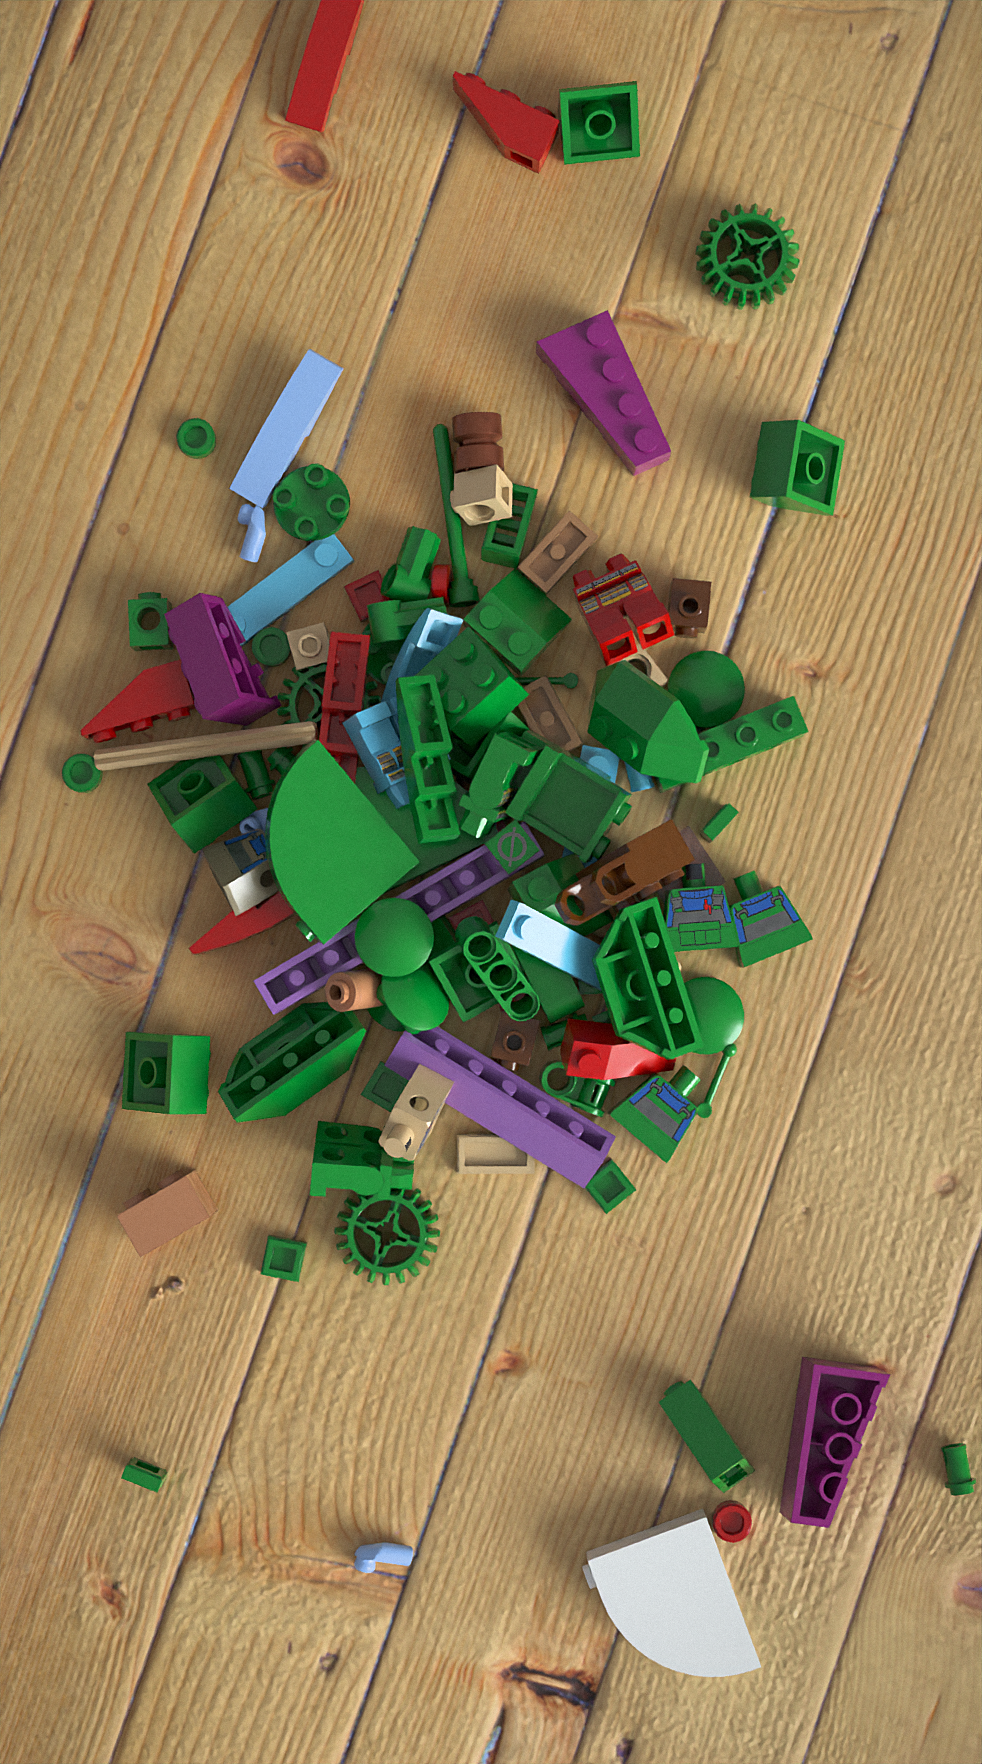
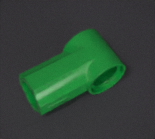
[380,526,441,603]
[367,597,447,644]

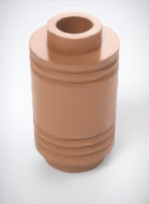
[325,969,383,1012]

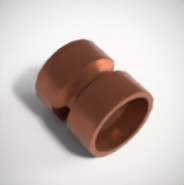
[452,412,504,474]

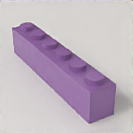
[384,1026,616,1188]

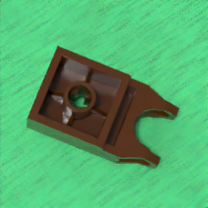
[555,819,695,926]

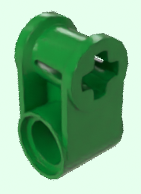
[539,1060,617,1117]

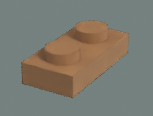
[517,510,598,595]
[518,675,584,752]

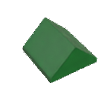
[558,81,640,165]
[428,921,527,1023]

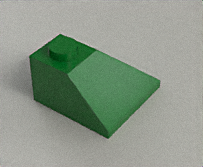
[508,853,614,937]

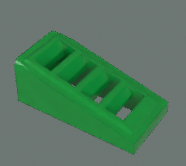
[481,483,538,569]

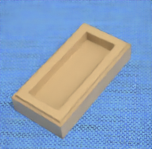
[457,1134,535,1174]

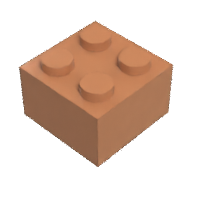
[117,1168,218,1257]

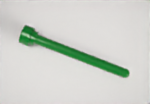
[433,424,480,608]

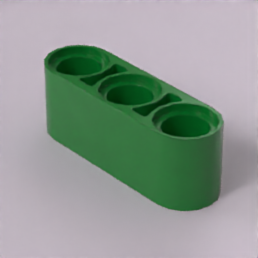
[455,916,540,1021]
[500,923,585,1024]

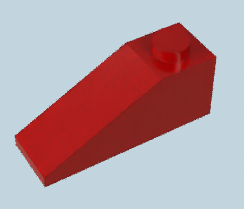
[560,1018,677,1080]

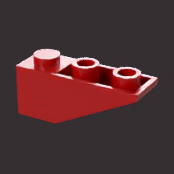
[453,71,559,174]
[80,659,196,743]

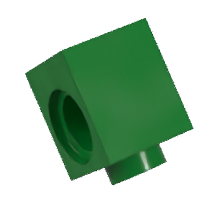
[128,592,174,651]

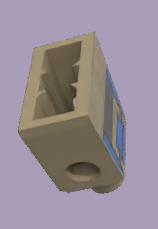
[202,829,279,916]

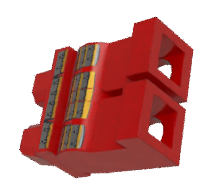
[572,553,674,666]

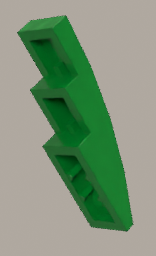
[395,674,460,844]

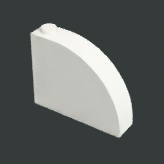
[582,1509,761,1677]

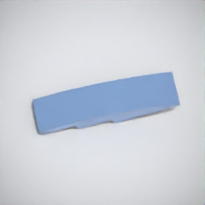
[229,349,344,508]

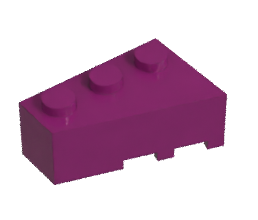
[164,593,282,726]

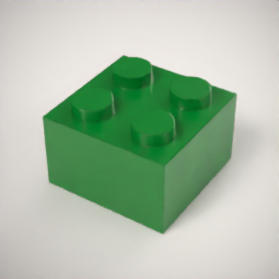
[415,626,529,747]

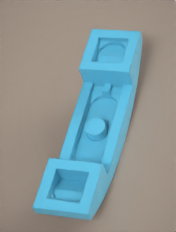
[381,608,463,702]

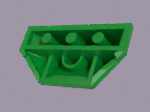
[587,660,709,784]
[592,897,704,1060]
[218,1002,366,1123]

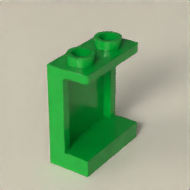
[505,744,632,863]

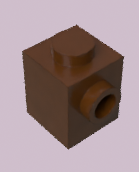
[668,578,712,638]
[490,1011,540,1071]

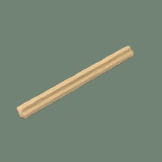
[94,721,319,771]

